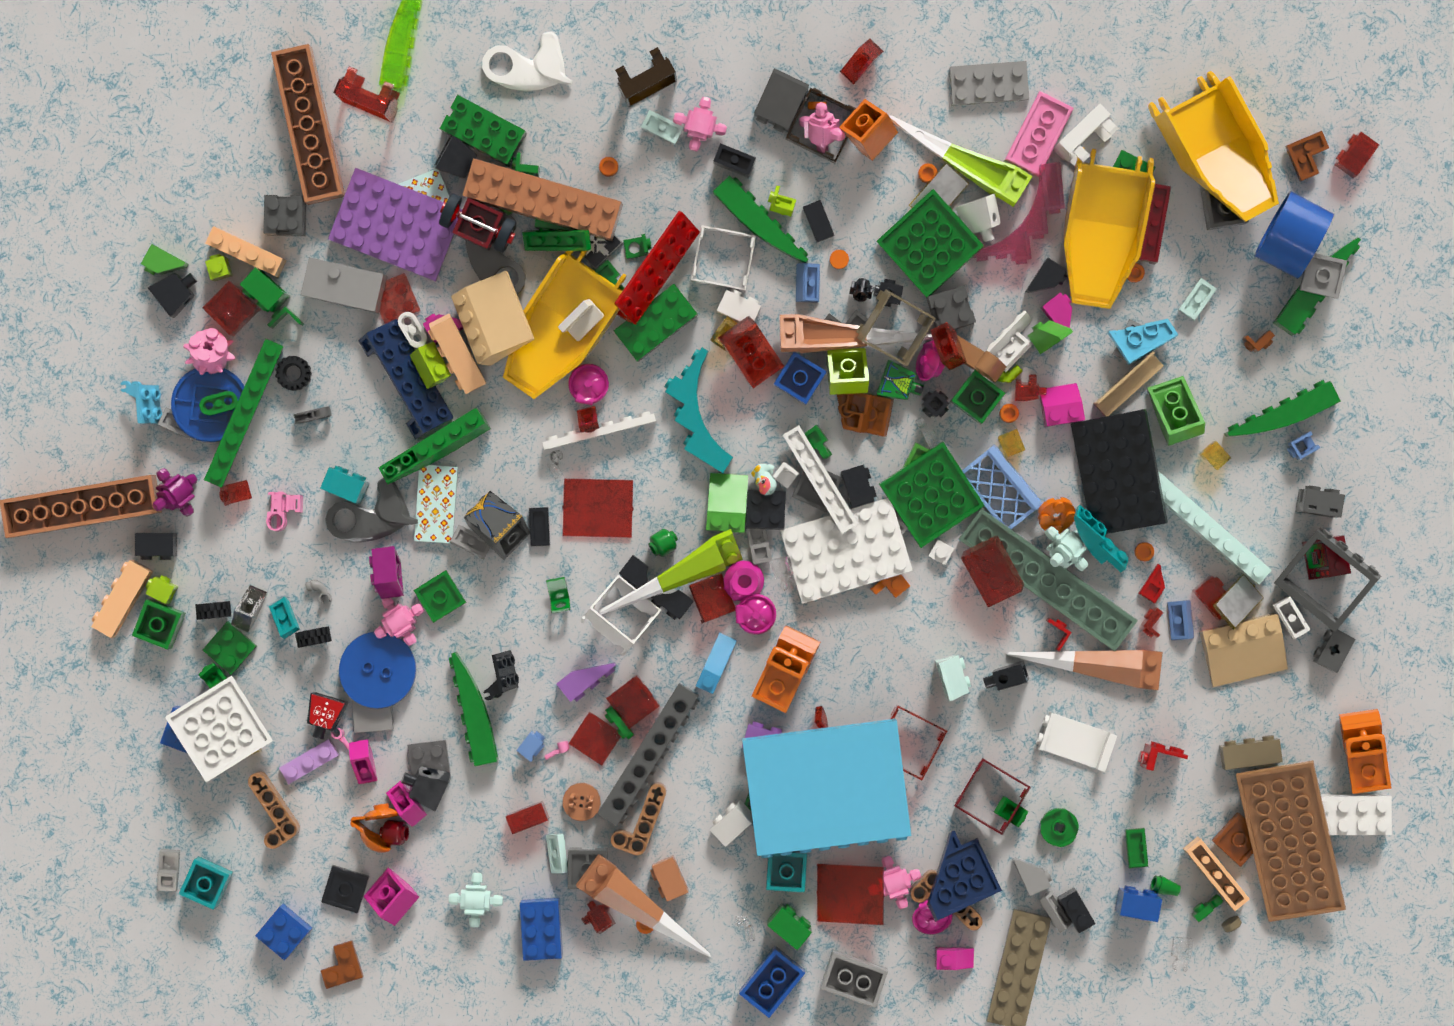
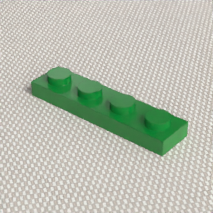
[522,230,591,251]

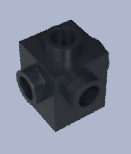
[873,278,903,307]
[921,390,950,418]

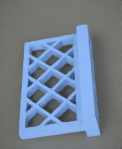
[962,444,1043,529]

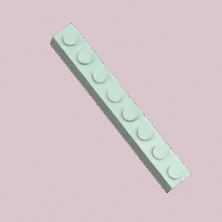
[1158,471,1272,585]

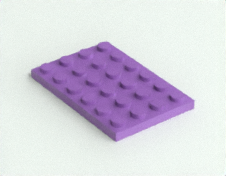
[328,168,462,281]

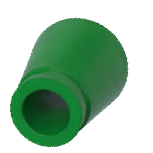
[1150,875,1181,896]

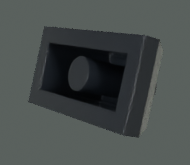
[1025,258,1067,293]

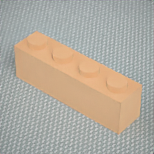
[205,226,286,278]
[428,313,486,394]
[91,560,153,638]
[1183,836,1250,911]

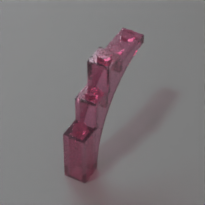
[973,162,1065,265]

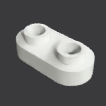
[398,312,427,348]

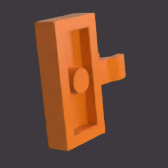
[870,575,910,598]

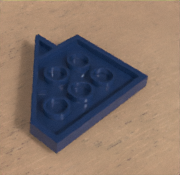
[927,830,1002,922]

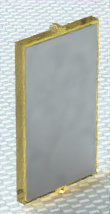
[909,163,970,208]
[1213,574,1264,630]

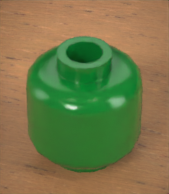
[648,529,678,557]

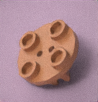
[563,783,601,821]

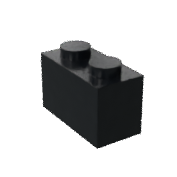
[713,143,756,178]
[841,464,877,508]
[135,533,177,560]
[1058,888,1095,933]

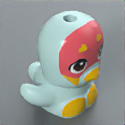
[751,464,777,495]

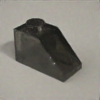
[231,585,267,632]

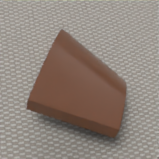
[836,393,894,437]

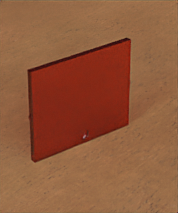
[562,479,634,538]
[816,864,885,925]

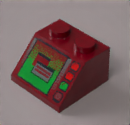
[1302,535,1351,580]

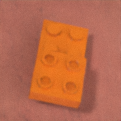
[751,625,821,713]
[1339,709,1392,794]

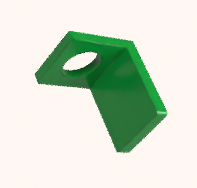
[623,234,652,259]
[267,306,304,329]
[546,577,571,614]

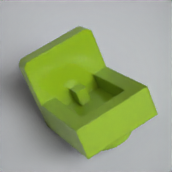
[768,185,796,217]

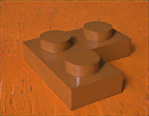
[1285,131,1329,182]
[321,940,364,989]

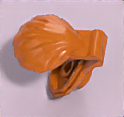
[350,803,398,853]

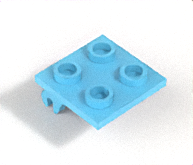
[121,381,162,424]

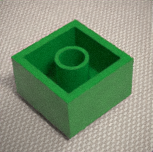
[240,267,290,313]
[950,370,1005,425]
[132,599,186,650]
[767,903,812,950]

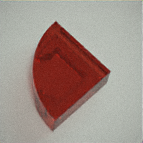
[815,706,828,728]

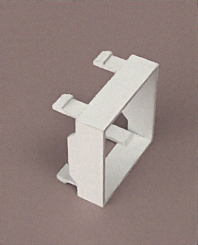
[1053,104,1119,167]
[691,225,756,292]
[581,575,661,655]

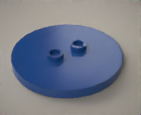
[171,368,244,442]
[339,632,416,709]

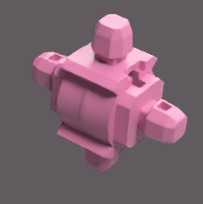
[673,97,727,151]
[799,102,845,154]
[374,598,424,646]
[868,856,921,909]

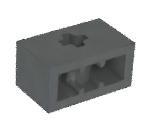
[1313,629,1356,673]

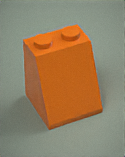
[839,99,898,161]

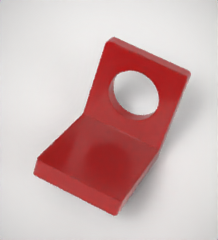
[1046,618,1072,651]

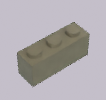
[1219,735,1283,770]

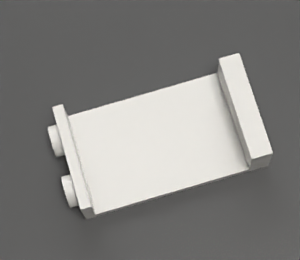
[1036,712,1117,772]

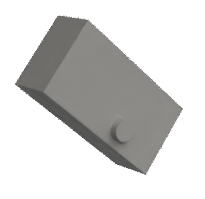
[300,257,388,314]

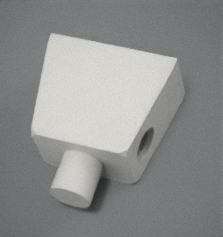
[956,194,1000,242]

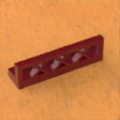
[1139,184,1171,265]

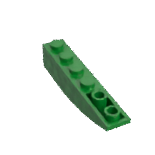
[713,175,809,263]
[1273,238,1361,336]
[1224,380,1341,437]
[378,408,491,484]
[449,652,499,766]

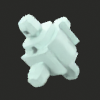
[1045,526,1088,571]
[449,872,503,927]

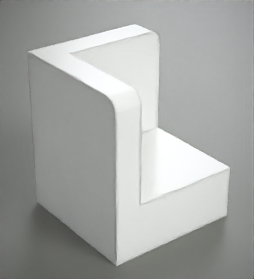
[773,462,799,489]

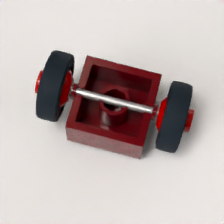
[439,193,517,253]

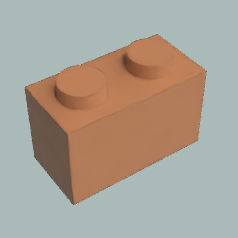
[650,855,689,902]

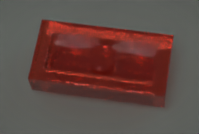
[577,406,599,433]

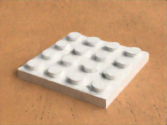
[165,676,273,782]

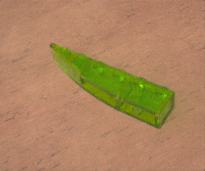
[379,0,422,91]

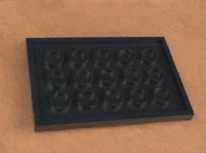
[1071,409,1168,534]

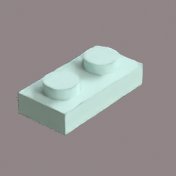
[641,110,684,145]
[1178,278,1217,321]
[546,834,568,873]

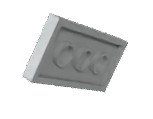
[949,61,1029,106]

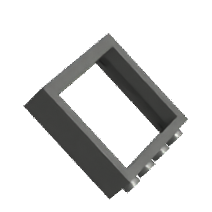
[1274,527,1382,632]

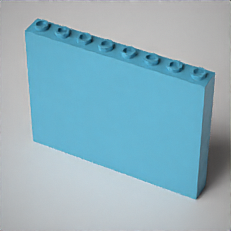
[742,719,911,858]

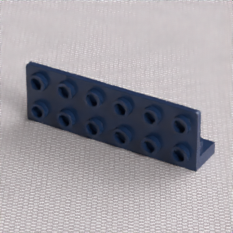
[358,319,453,440]

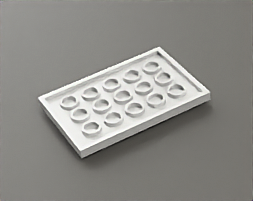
[780,498,913,604]

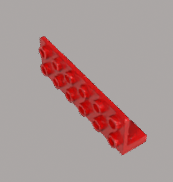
[614,211,700,325]

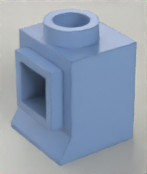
[1287,431,1320,460]
[516,731,545,762]

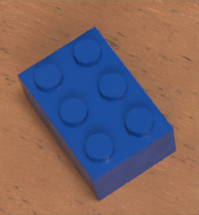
[520,898,563,961]
[739,946,805,1018]

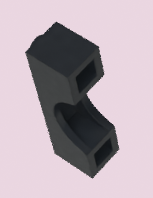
[619,555,694,620]

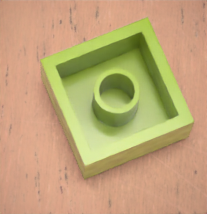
[826,348,869,395]

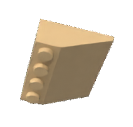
[451,271,534,366]
[1199,613,1288,687]

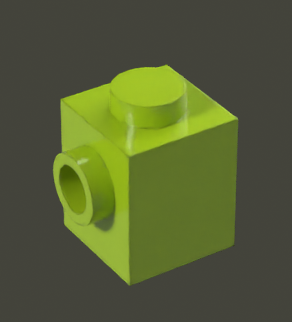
[205,254,233,281]
[146,575,178,604]

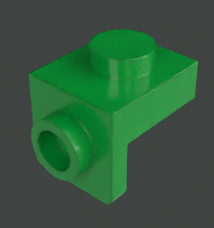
[512,152,540,176]
[198,663,227,689]
[994,796,1028,827]

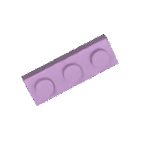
[279,739,339,784]

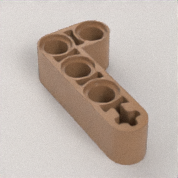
[940,331,1006,383]
[248,771,300,849]
[611,782,667,855]
[910,870,983,930]

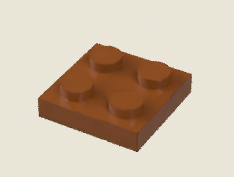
[1212,812,1253,867]

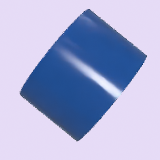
[1254,191,1334,279]

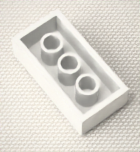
[1321,794,1392,835]

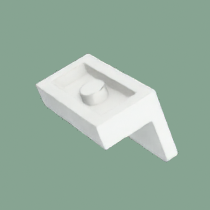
[558,299,604,341]

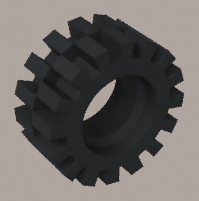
[275,356,312,391]
[195,601,232,620]
[295,626,332,648]

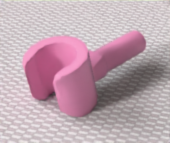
[331,728,349,750]
[544,741,569,760]

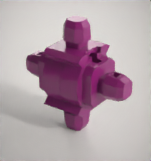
[152,468,198,517]

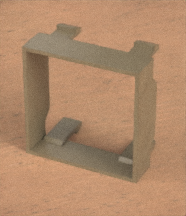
[856,290,936,366]

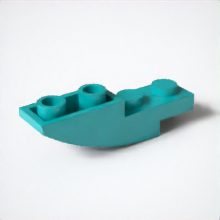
[1074,505,1129,573]

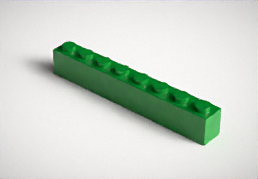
[204,338,283,488]

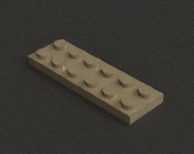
[986,909,1051,1026]

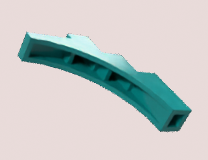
[664,347,733,473]

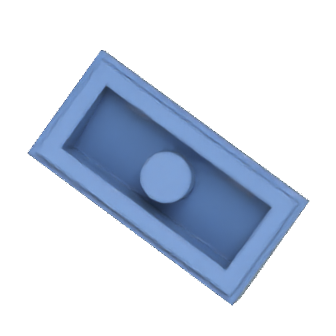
[796,263,820,303]
[1167,600,1194,640]

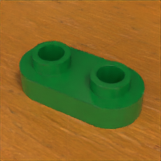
[199,391,238,416]
[605,705,635,740]

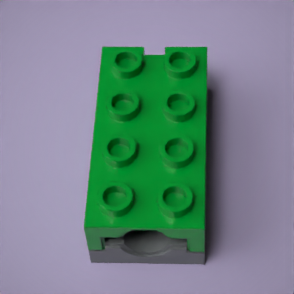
[439,94,527,167]

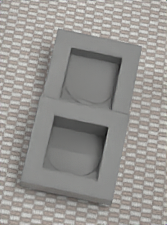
[746,529,772,564]
[157,849,180,891]

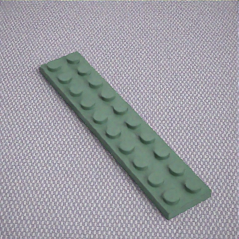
[959,508,1138,651]

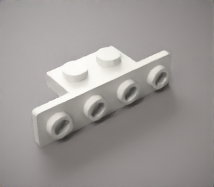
[986,311,1032,372]

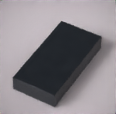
[803,200,835,243]
[529,507,550,546]

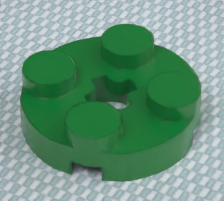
[1040,808,1079,847]

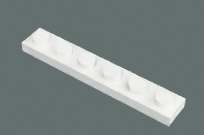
[542,411,657,450]
[783,425,859,534]

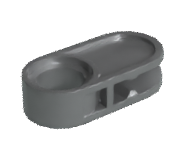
[293,406,332,424]

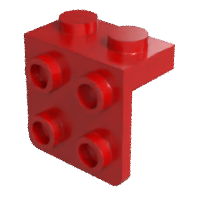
[1138,741,1188,771]

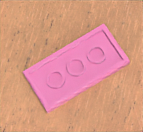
[1005,91,1074,177]

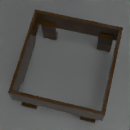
[615,47,677,107]
[785,88,856,164]

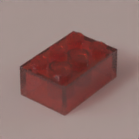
[718,316,784,389]
[961,535,1024,607]

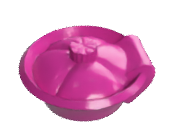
[916,340,946,381]
[568,364,609,406]
[723,561,764,601]
[735,594,776,634]
[912,900,953,935]

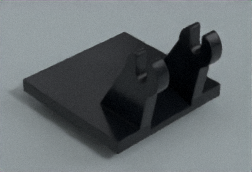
[483,650,519,700]

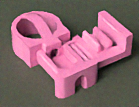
[266,492,303,532]

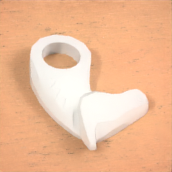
[482,32,573,91]

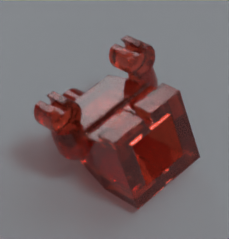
[1015,374,1047,401]
[581,901,616,934]

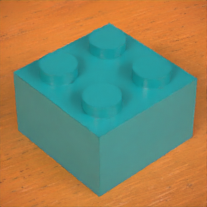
[320,465,370,504]
[766,851,807,892]
[179,856,233,910]

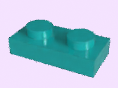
[269,597,300,639]

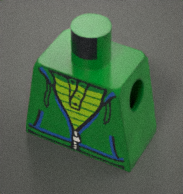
[876,360,924,400]

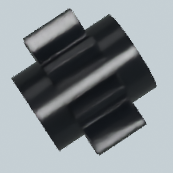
[849,278,874,302]

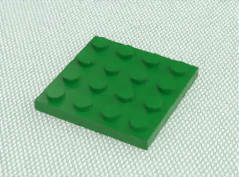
[876,189,985,298]
[879,441,985,548]

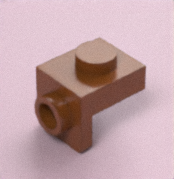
[1242,330,1275,353]

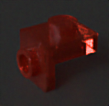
[219,480,252,506]
[1141,607,1164,638]

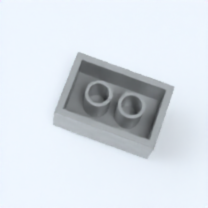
[820,949,888,1008]

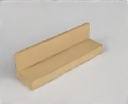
[1093,351,1164,417]

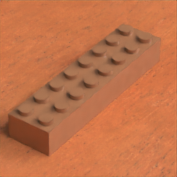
[271,44,345,205]
[462,158,623,241]
[0,475,162,538]

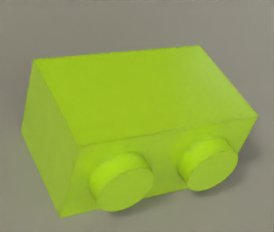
[410,341,451,389]

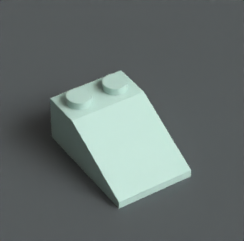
[935,654,971,701]

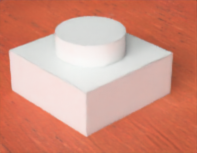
[928,539,954,565]

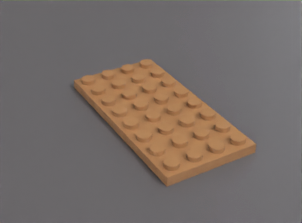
[1236,761,1346,922]

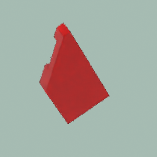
[1138,564,1165,604]

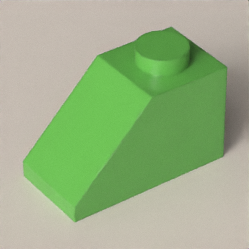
[141,244,189,275]
[1027,320,1073,354]

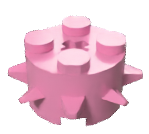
[183,328,235,375]

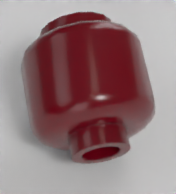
[379,820,409,846]

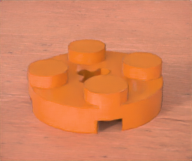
[1037,497,1076,534]

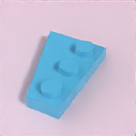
[1108,319,1178,365]

